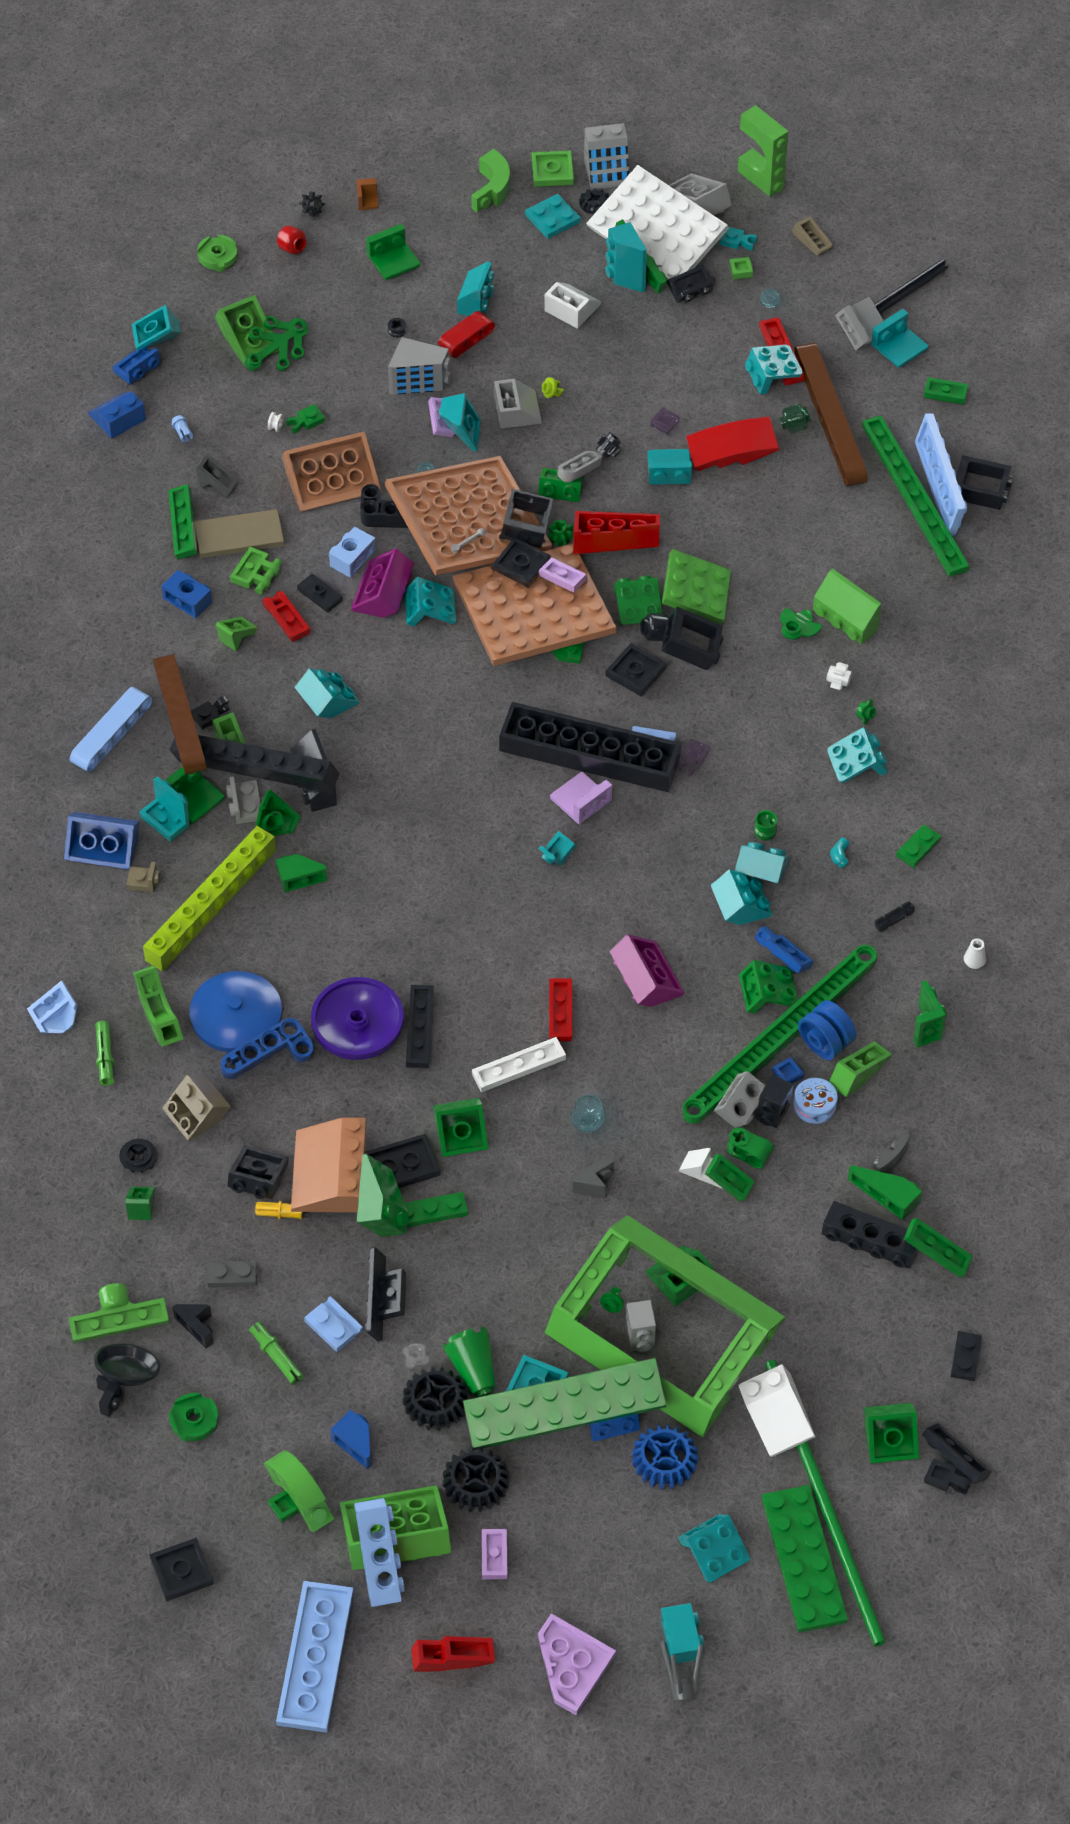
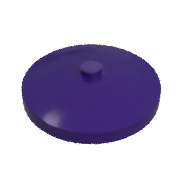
[311,977,404,1060]

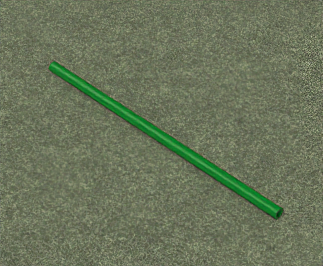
[765,1360,886,1647]

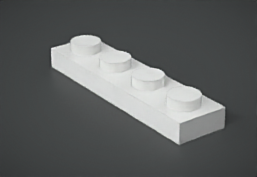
[472,1037,566,1093]

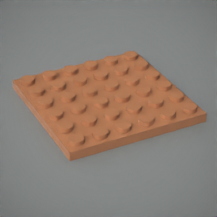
[385,456,552,576]
[453,543,616,666]

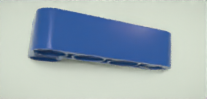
[220,1018,313,1079]

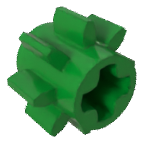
[548,520,574,546]

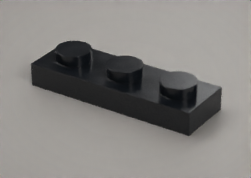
[922,1423,992,1484]

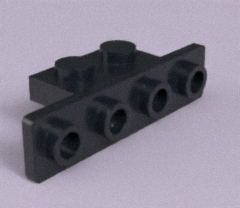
[365,1247,406,1342]

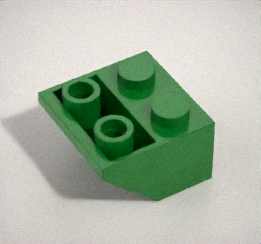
[645,1246,714,1307]

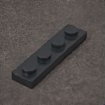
[406,985,434,1068]

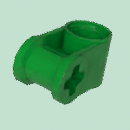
[727,1128,774,1169]

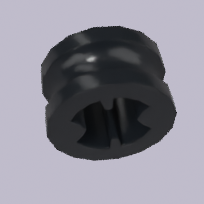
[388,318,406,338]

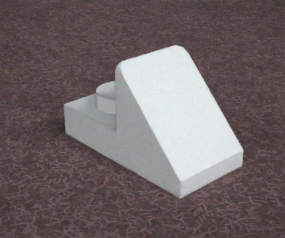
[679,1148,723,1189]

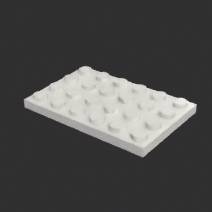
[586,165,729,280]

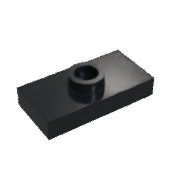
[297,574,343,613]

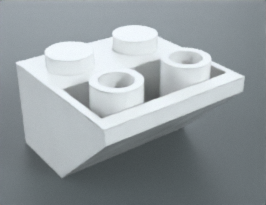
[545,282,601,329]

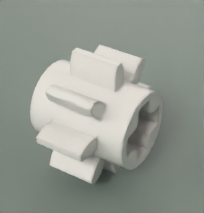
[827,662,852,690]

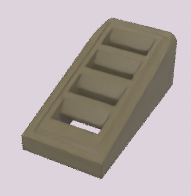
[792,216,834,256]

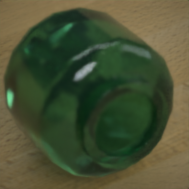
[779,403,811,434]

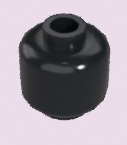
[640,613,668,641]

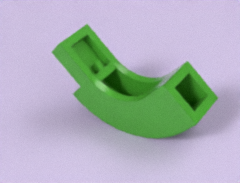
[471,149,510,212]
[133,965,183,1047]
[263,1450,334,1532]

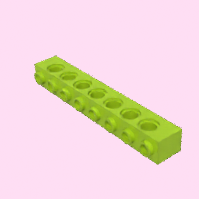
[143,826,276,972]

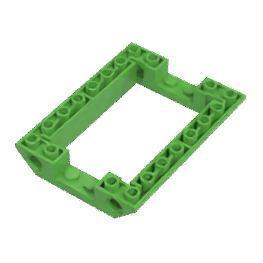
[545,1215,786,1438]

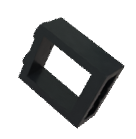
[956,455,1014,510]
[500,489,553,548]
[661,606,723,670]

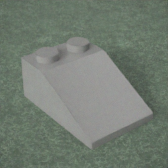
[669,173,732,215]

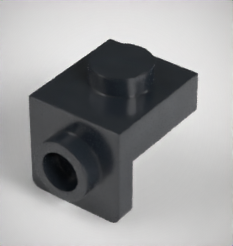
[96,1374,122,1417]

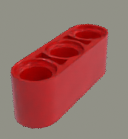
[438,311,495,358]

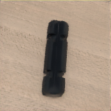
[874,901,915,932]

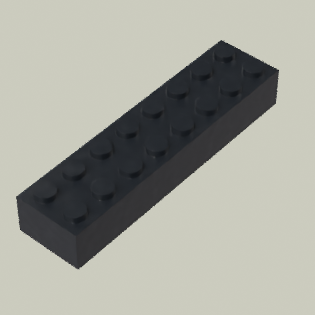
[499,702,681,793]

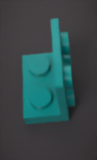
[871,309,928,368]
[405,577,456,626]
[678,1514,750,1583]

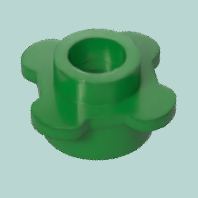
[856,699,876,725]

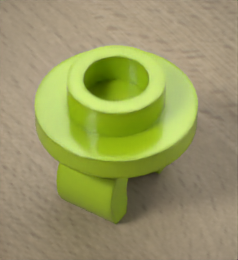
[542,377,565,398]

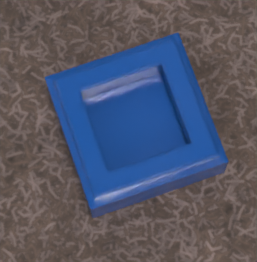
[772,1057,804,1084]

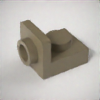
[126,862,160,892]

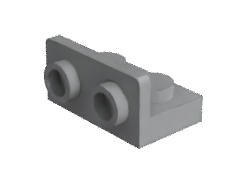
[226,776,260,824]

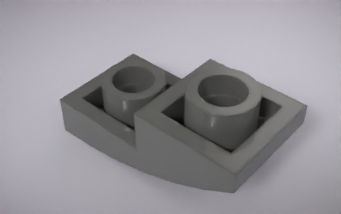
[873,1132,910,1173]

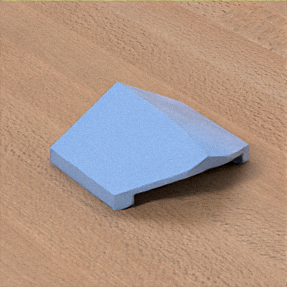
[27,981,77,1033]

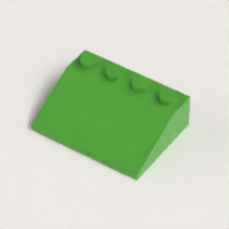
[339,1485,451,1570]

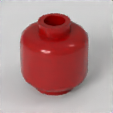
[277,226,307,255]

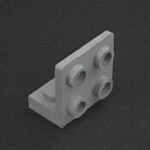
[835,297,883,350]

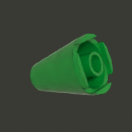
[442,1327,496,1397]

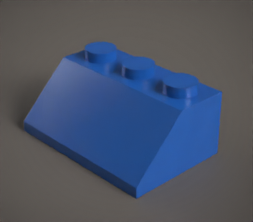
[64,812,140,869]

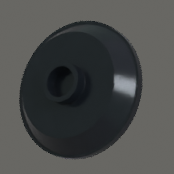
[94,1344,160,1386]

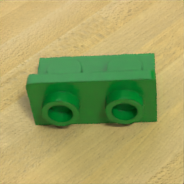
[538,468,585,502]

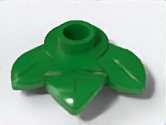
[780,608,822,640]

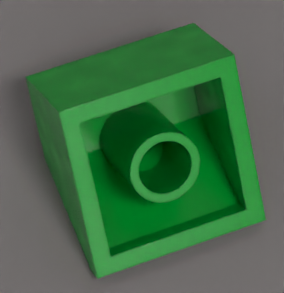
[433,1098,489,1157]
[863,1403,919,1463]

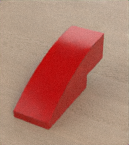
[411,1636,495,1672]

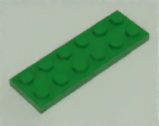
[761,1485,848,1633]

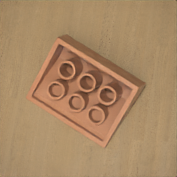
[282,431,381,512]
[291,1118,367,1212]

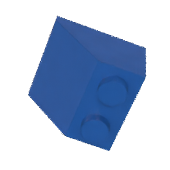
[88,391,146,439]

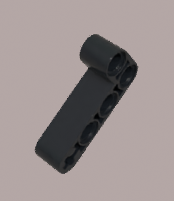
[360,484,408,528]

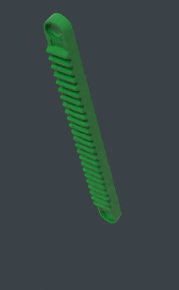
[682,945,877,1124]

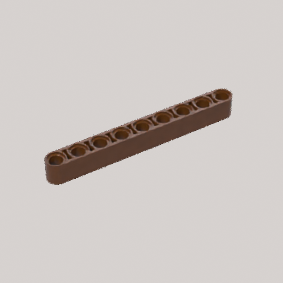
[794,342,868,487]
[153,654,207,775]

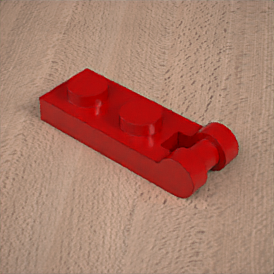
[262,591,311,642]

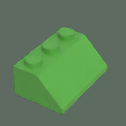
[813,569,881,645]

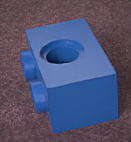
[161,570,212,619]

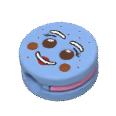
[794,1078,838,1124]

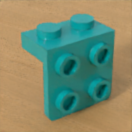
[745,345,802,395]
[647,449,692,485]
[827,727,888,783]
[139,777,190,842]

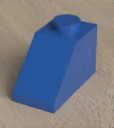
[330,1410,371,1469]

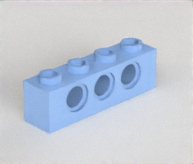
[354,1498,405,1607]

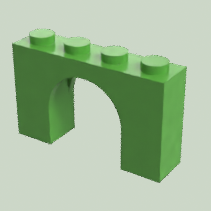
[738,105,788,197]

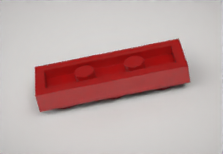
[549,978,572,1041]

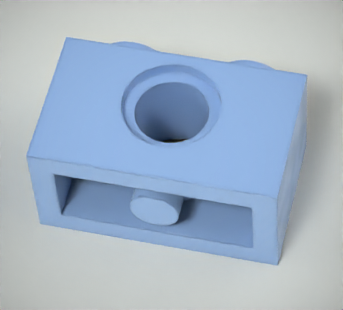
[329,527,376,578]

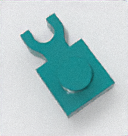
[719,227,757,251]

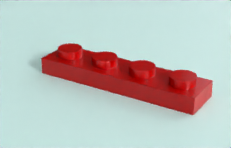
[759,317,805,386]

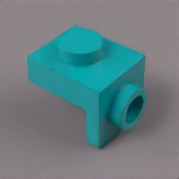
[538,831,577,866]

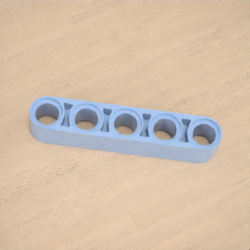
[70,686,152,772]

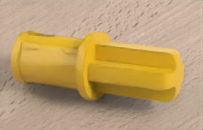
[255,1201,303,1220]

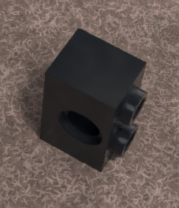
[756,1074,793,1128]

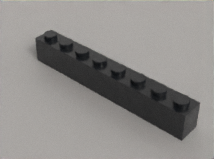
[169,735,340,793]

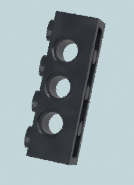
[822,1201,919,1269]

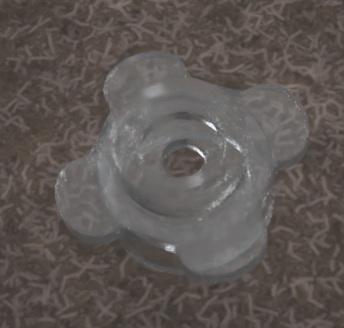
[402,1343,429,1369]

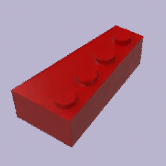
[573,511,660,554]

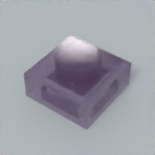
[650,407,680,435]

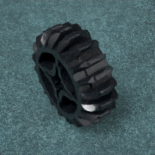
[402,1366,468,1431]
[442,1446,509,1513]

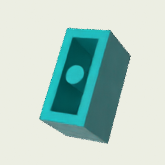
[660,1603,705,1663]

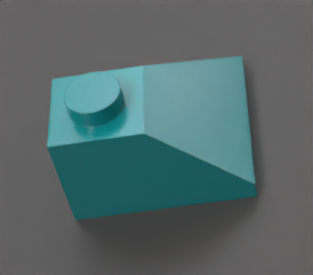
[131,305,181,351]
[439,393,481,451]

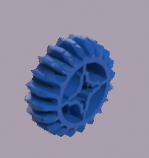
[632,1424,698,1490]

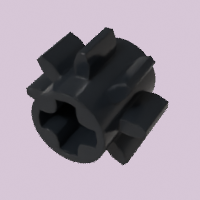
[299,191,325,217]
[596,432,621,458]

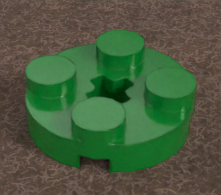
[169,1393,219,1442]

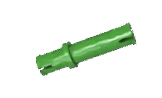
[95,1021,115,1086]
[249,1321,304,1385]

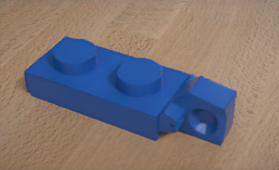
[755,926,814,973]

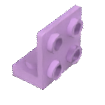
[550,772,612,824]

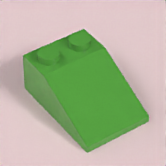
[215,295,279,366]

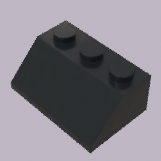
[291,729,337,812]

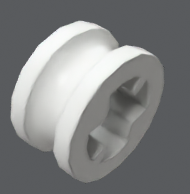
[268,412,284,432]

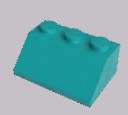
[605,222,647,292]

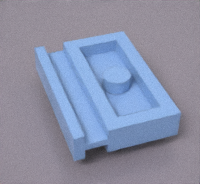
[304,1296,363,1352]

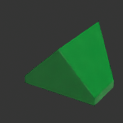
[255,789,301,836]

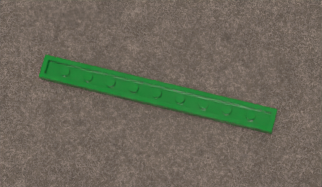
[862,415,969,577]

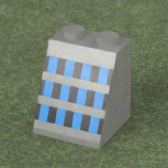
[584,123,629,189]
[388,337,452,395]

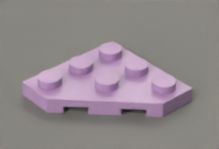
[538,1614,616,1715]

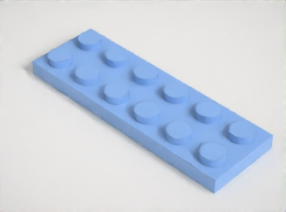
[915,414,967,536]
[276,1581,354,1733]

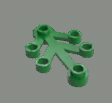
[244,316,309,371]

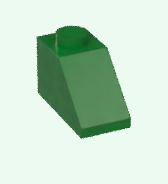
[276,854,327,893]

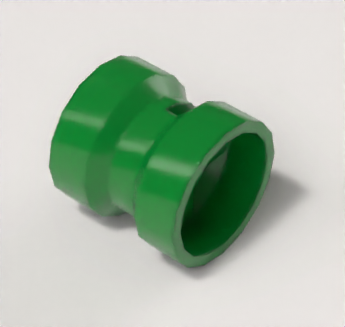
[754,810,778,841]

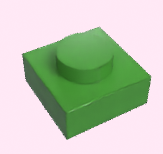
[729,257,753,280]

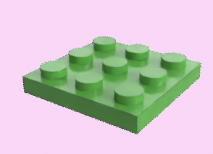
[662,549,731,624]

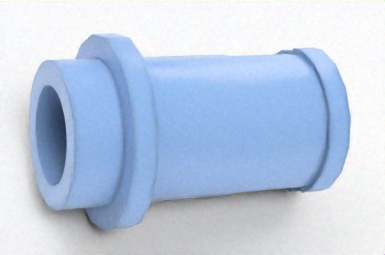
[171,415,193,442]

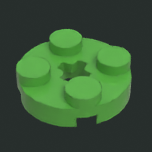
[198,235,238,272]

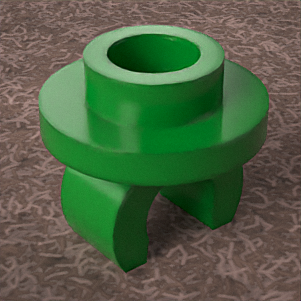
[600,1286,624,1313]

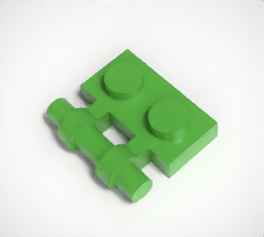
[230,547,282,595]

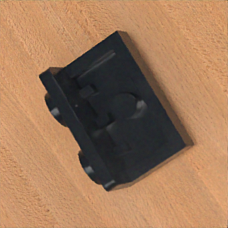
[667,265,716,303]

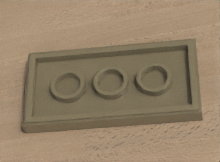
[194,509,284,558]

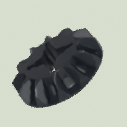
[579,188,609,214]
[119,1139,157,1173]

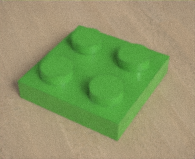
[531,151,574,187]

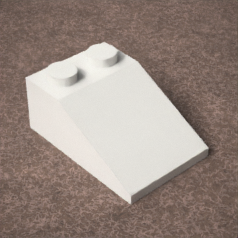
[738,1364,815,1457]

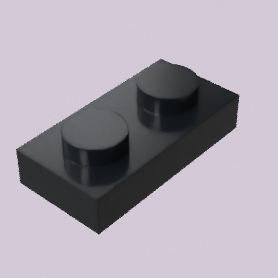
[951,1331,982,1381]

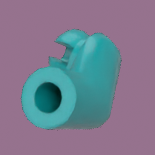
[830,837,850,868]

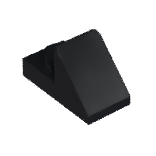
[172,1304,213,1349]

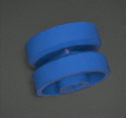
[798,1000,857,1060]

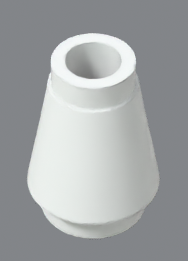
[964,939,986,969]

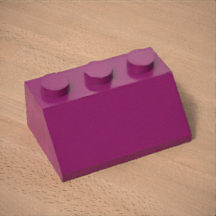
[351,548,414,618]
[610,934,685,1007]

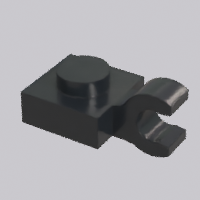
[191,695,230,730]
[924,1458,970,1495]

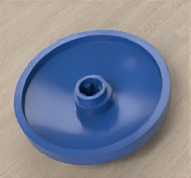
[190,971,282,1052]

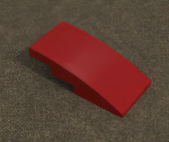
[686,417,780,471]

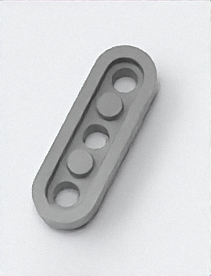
[558,451,602,482]

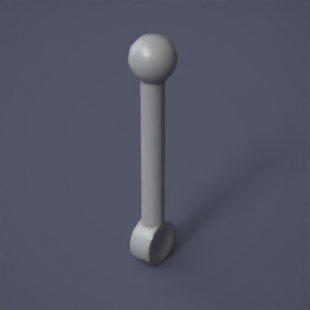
[451,528,486,553]

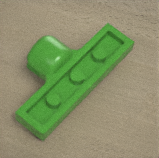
[69,1283,169,1343]

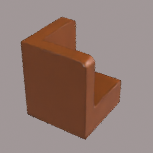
[356,178,379,210]

